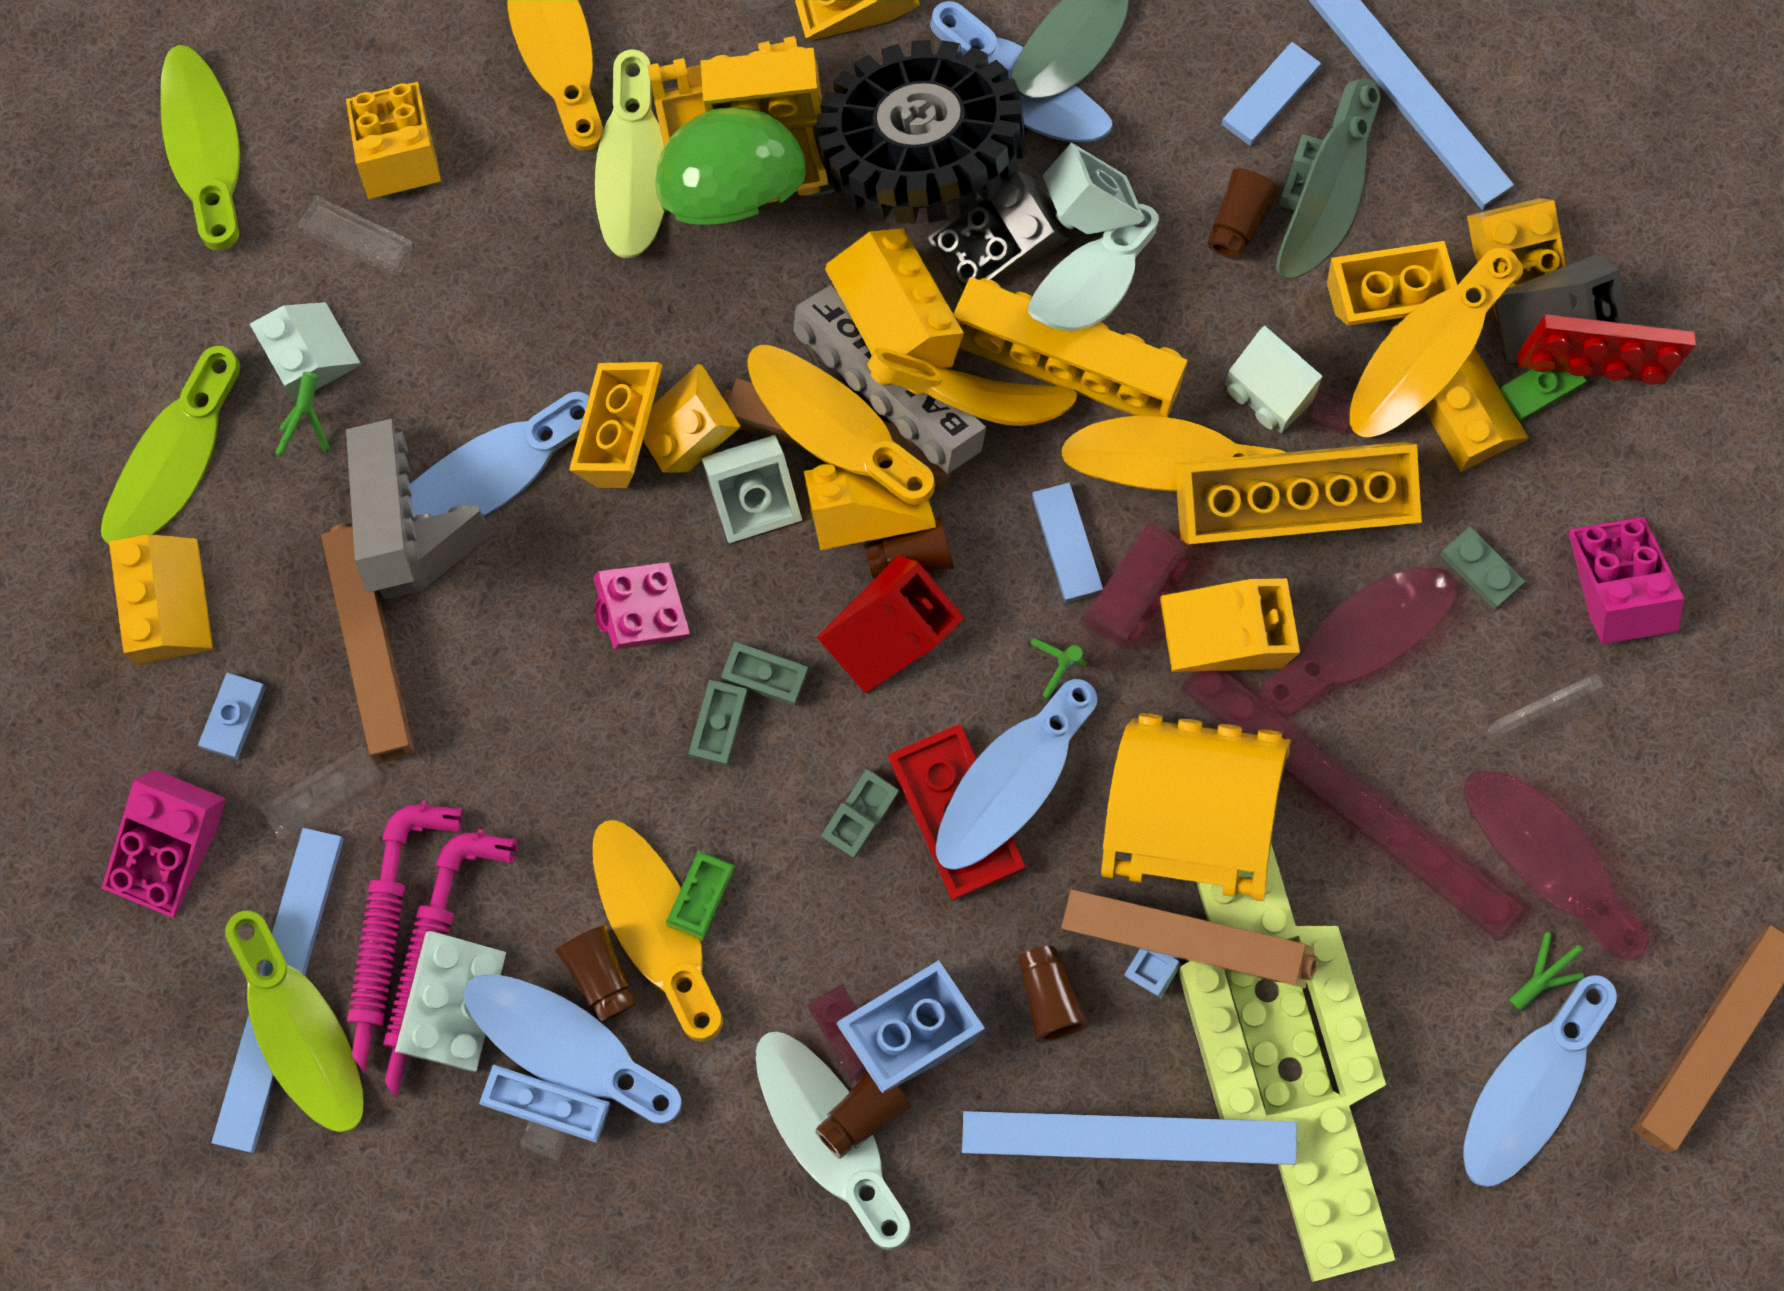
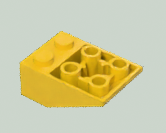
[346,82,441,199]
[1467,198,1566,321]
[1160,578,1300,672]

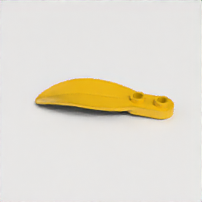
[507,0,603,151]
[1349,248,1519,437]
[747,345,935,505]
[867,348,1077,426]
[1061,415,1286,492]
[593,820,723,1042]

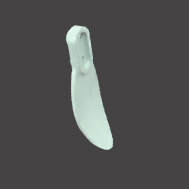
[1028,204,1159,331]
[756,1032,911,1250]

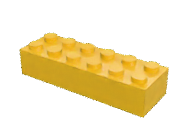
[953,277,1187,417]
[1175,442,1422,544]

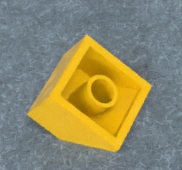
[644,364,741,473]

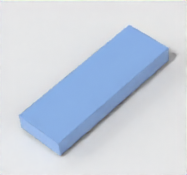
[1221,42,1321,146]
[1032,482,1103,603]
[479,1065,611,1143]

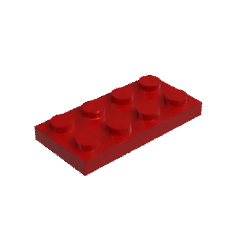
[1517,314,1696,385]
[887,724,1026,902]

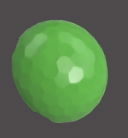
[655,107,807,225]

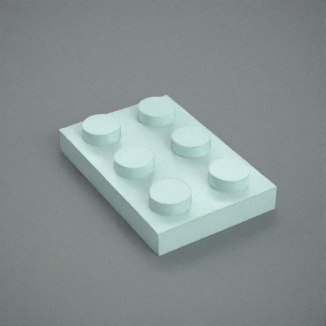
[395,931,506,1072]

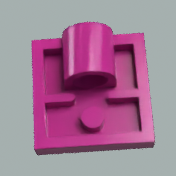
[593,562,690,650]

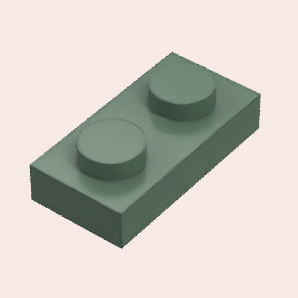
[1440,526,1525,610]
[720,641,809,707]
[688,680,748,767]

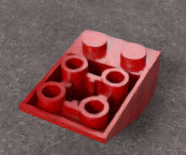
[816,555,964,693]

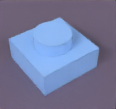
[1124,949,1182,999]

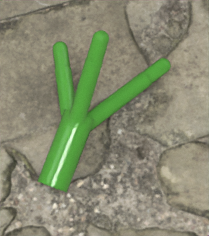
[275,372,330,456]
[1031,638,1088,698]
[1508,932,1585,1012]

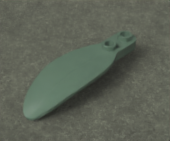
[1012,0,1129,99]
[1276,78,1380,278]

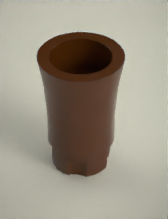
[1207,168,1280,259]
[864,516,954,580]
[555,925,636,1022]
[1018,945,1090,1042]
[815,1071,911,1159]

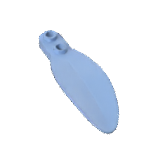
[930,1,1112,142]
[410,392,589,517]
[936,679,1097,870]
[464,974,682,1125]
[1463,975,1617,1187]

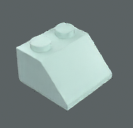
[1043,143,1145,234]
[250,302,361,401]
[1225,326,1323,434]
[701,435,802,543]

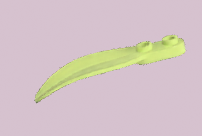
[595,49,665,258]

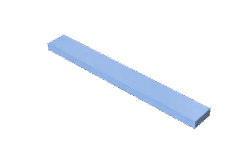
[1309,0,1514,210]
[211,828,344,1154]
[962,1111,1297,1165]

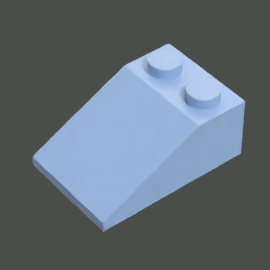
[836,960,985,1093]

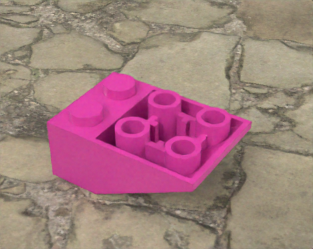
[1568,517,1684,644]
[101,769,226,918]

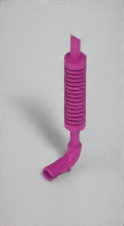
[347,800,463,1073]
[383,829,518,1099]

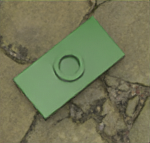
[1500,369,1587,422]
[666,851,735,941]

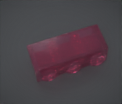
[1084,521,1190,650]

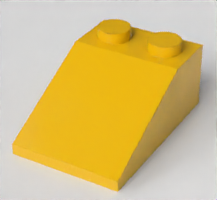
[795,0,920,41]
[804,464,936,550]

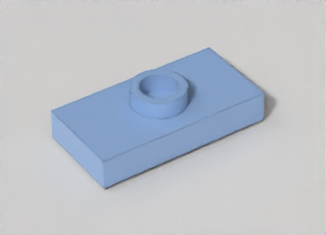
[198,673,266,760]

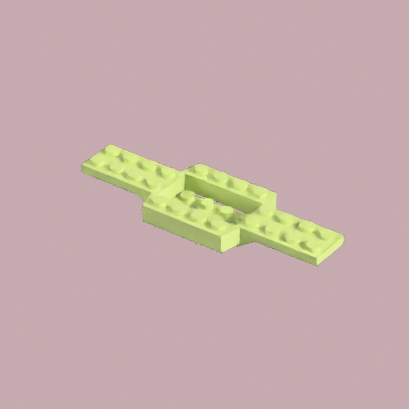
[1178,844,1395,1282]

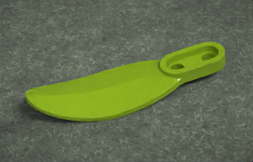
[161,45,240,251]
[101,346,240,545]
[225,911,364,1133]

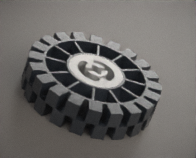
[816,40,1026,224]

